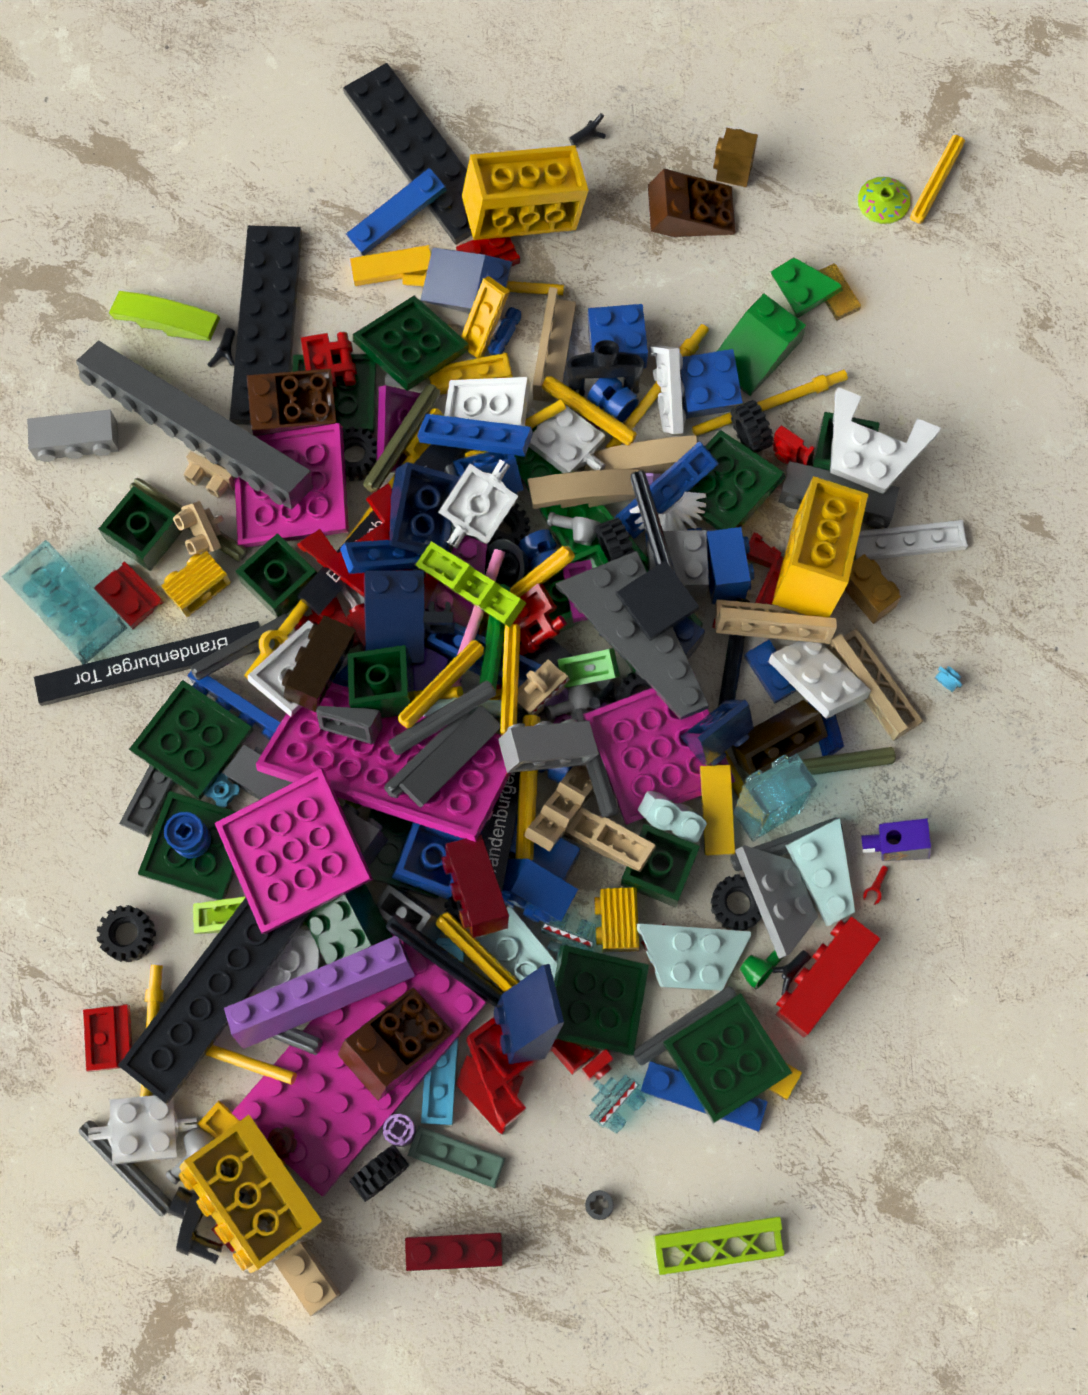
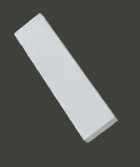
[854,520,968,561]

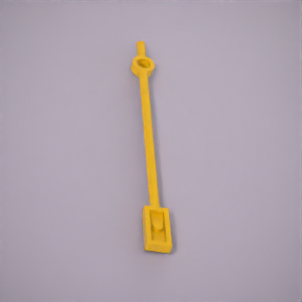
[244,408,444,679]

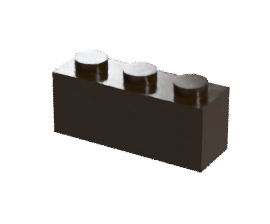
[282,615,356,712]
[731,699,828,778]

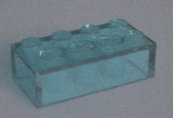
[2,540,127,664]
[733,753,818,842]

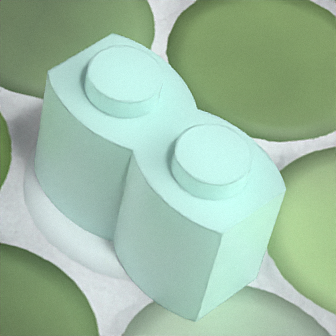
[638,791,707,842]

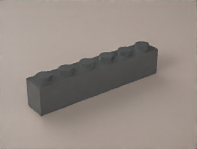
[223,745,388,868]

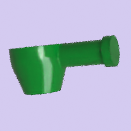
[740,950,784,990]

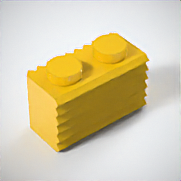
[161,551,231,617]
[594,887,639,953]

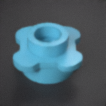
[934,666,963,692]
[205,773,240,808]

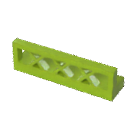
[653,1217,784,1275]

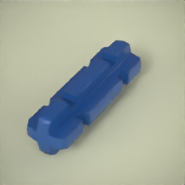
[488,307,522,355]

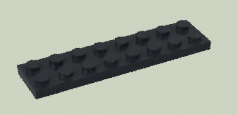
[343,63,472,245]
[229,225,302,425]
[118,897,313,1103]

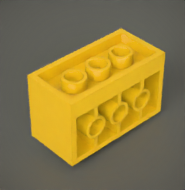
[462,145,589,240]
[772,476,868,618]
[178,1115,322,1273]

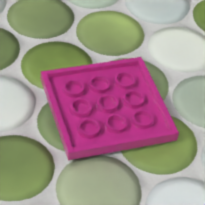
[235,423,349,548]
[583,676,735,825]
[215,769,373,934]

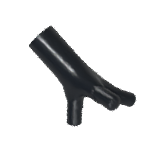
[569,113,606,145]
[207,328,236,367]
[589,681,616,709]
[773,950,811,995]

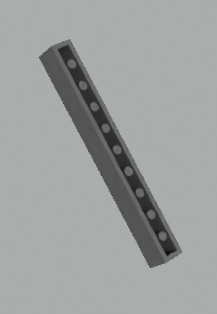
[76,340,313,510]

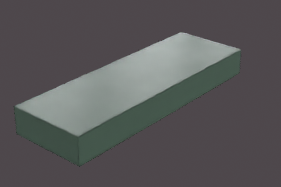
[407,1125,506,1188]

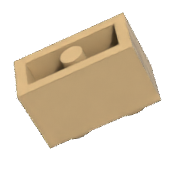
[274,1242,341,1316]

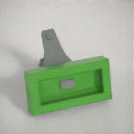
[558,648,620,696]

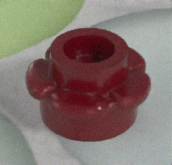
[267,1127,297,1159]

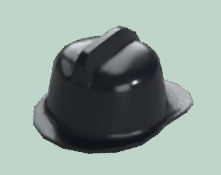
[484,539,529,588]

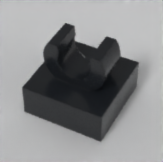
[423,601,455,634]

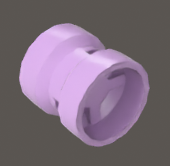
[383,1114,416,1147]

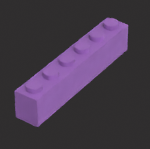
[224,936,415,1049]

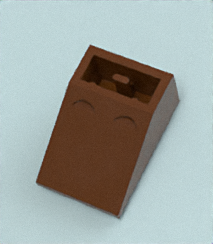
[648,168,736,237]
[247,369,336,436]
[338,987,454,1101]

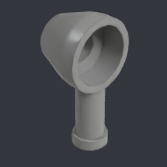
[547,512,601,546]
[544,684,595,720]
[166,1128,215,1185]

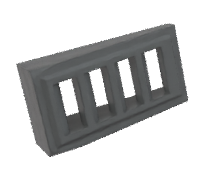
[316,706,383,744]

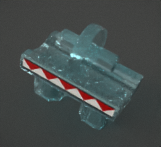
[541,913,596,962]
[589,1075,646,1134]

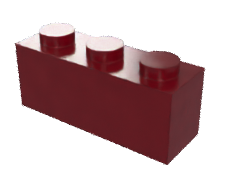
[442,834,509,938]
[405,1233,503,1271]

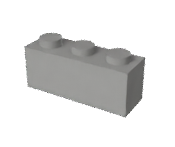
[27,409,119,462]
[498,719,599,773]

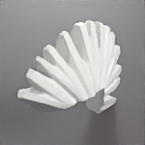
[629,492,706,531]

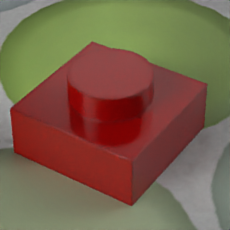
[582,1049,614,1081]

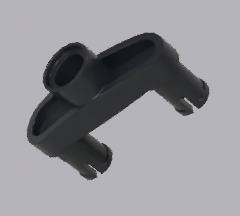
[566,340,644,396]
[168,1170,245,1264]

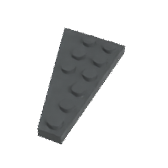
[556,551,709,720]

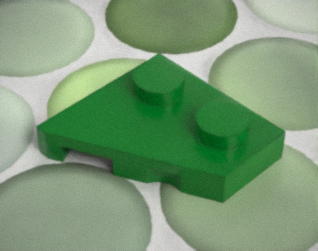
[770,257,843,318]

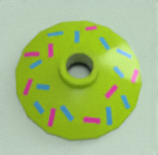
[858,177,910,224]

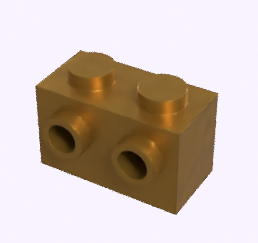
[713,128,758,188]
[845,554,902,624]

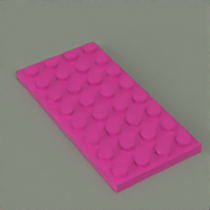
[255,683,511,842]
[232,933,487,1196]

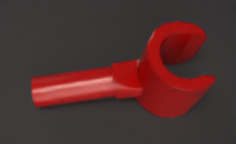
[862,866,889,905]

